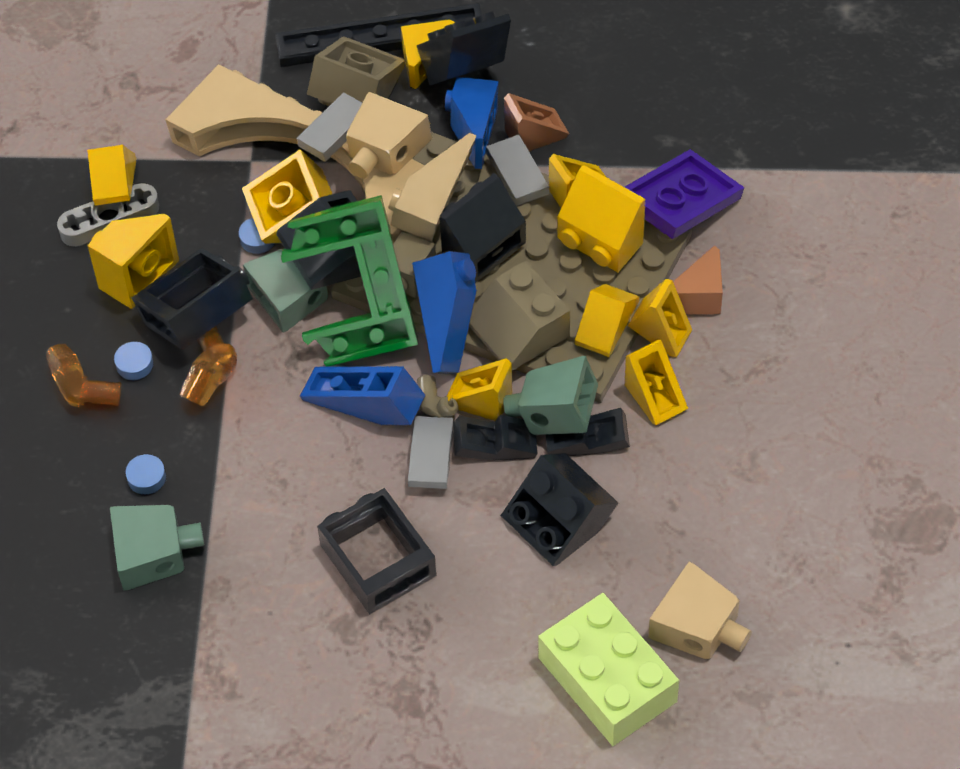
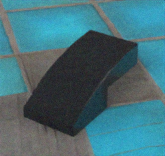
[546,407,630,456]
[453,415,538,460]

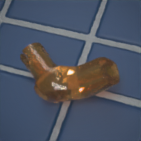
[179,326,237,406]
[46,344,122,408]

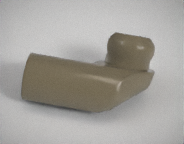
[417,375,458,418]

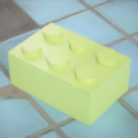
[538,593,679,746]

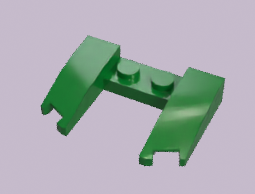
[281,195,418,367]

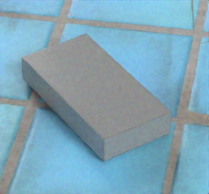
[296,92,362,162]
[486,135,549,206]

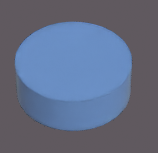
[239,218,275,254]
[114,342,153,380]
[126,454,166,494]

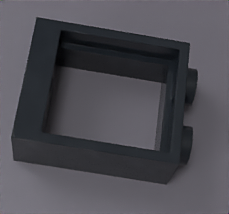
[131,248,253,350]
[317,488,437,615]

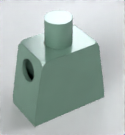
[243,248,328,333]
[503,356,598,435]
[110,505,205,591]

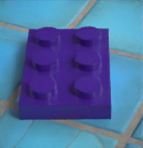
[625,149,745,239]

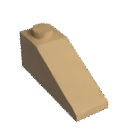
[388,133,476,242]

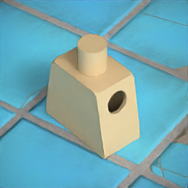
[346,92,432,179]
[648,561,752,659]

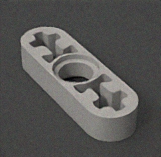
[57,183,159,246]

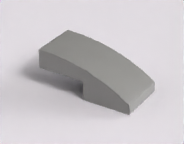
[408,416,453,489]

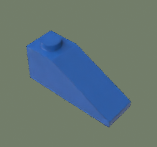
[445,77,499,169]
[412,251,477,374]
[300,366,425,425]

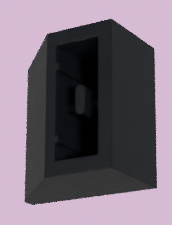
[416,11,511,86]
[439,173,526,283]
[276,190,361,290]
[500,453,618,566]

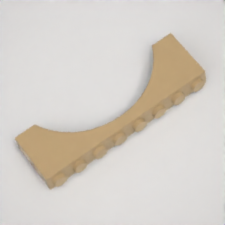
[165,64,425,244]

